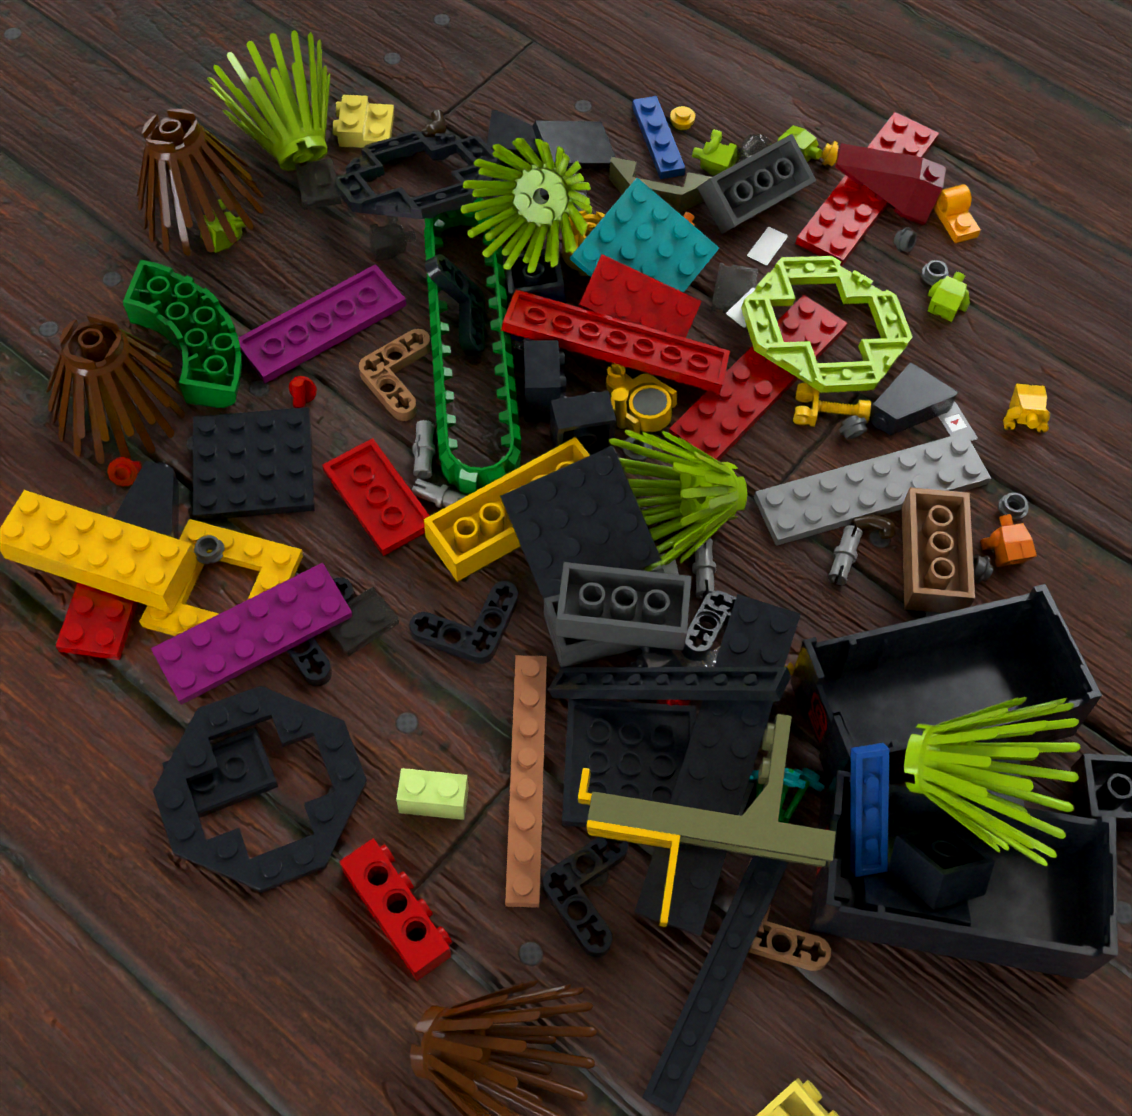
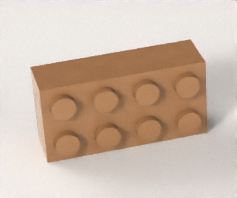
[902,487,975,613]

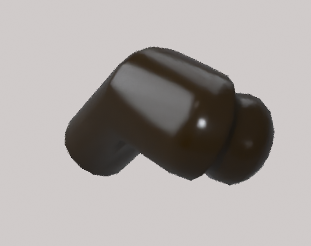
[421,110,446,138]
[851,514,896,539]

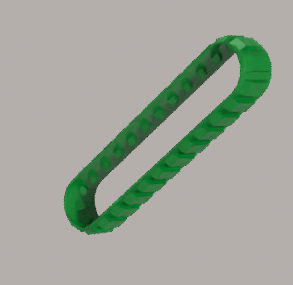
[424,197,521,495]

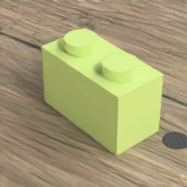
[396,768,469,820]

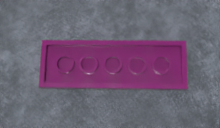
[238,264,406,383]
[151,563,353,705]

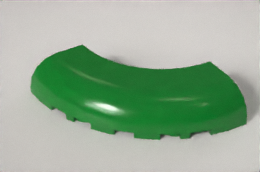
[123,260,242,408]

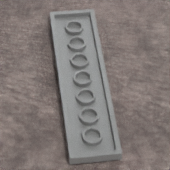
[754,432,991,546]

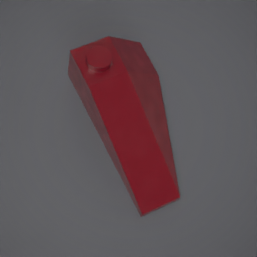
[835,143,946,225]

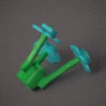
[749,768,825,824]

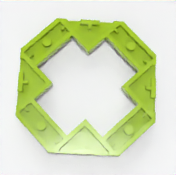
[741,256,913,393]

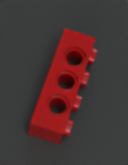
[339,838,453,981]

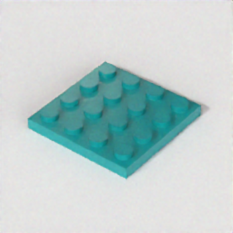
[569,178,719,292]

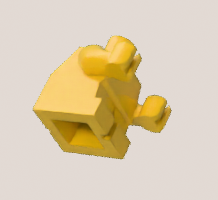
[1003,384,1050,432]

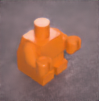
[980,514,1037,567]

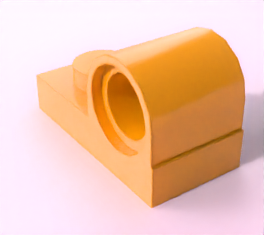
[933,184,981,243]

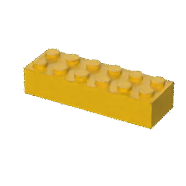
[424,437,590,582]
[0,490,199,613]

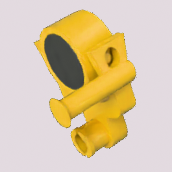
[606,363,677,434]

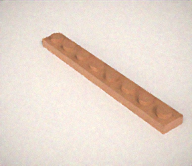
[505,655,547,908]

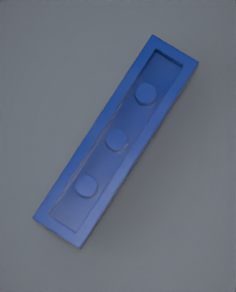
[632,96,685,179]
[850,743,889,877]

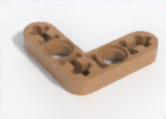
[359,329,431,421]
[746,858,831,971]

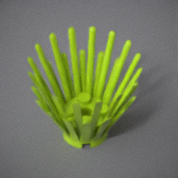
[207,30,331,171]
[461,138,592,273]
[609,430,747,572]
[904,697,1081,866]

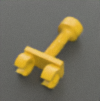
[793,383,871,427]

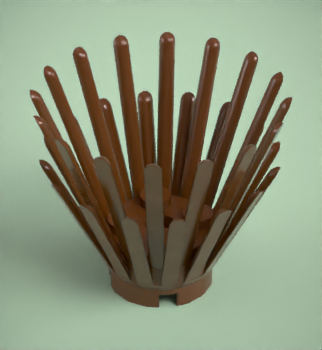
[136,109,264,256]
[46,314,185,464]
[410,980,597,1116]

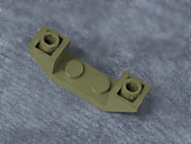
[609,157,711,213]

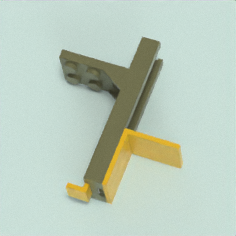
[578,714,836,927]

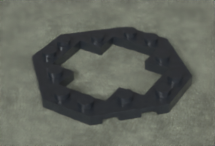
[334,131,501,219]
[153,686,367,893]

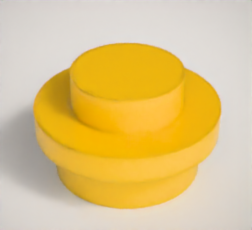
[670,106,695,130]
[821,141,839,166]

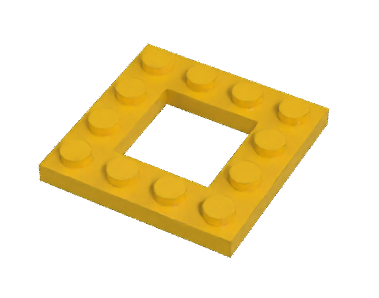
[139,519,303,636]

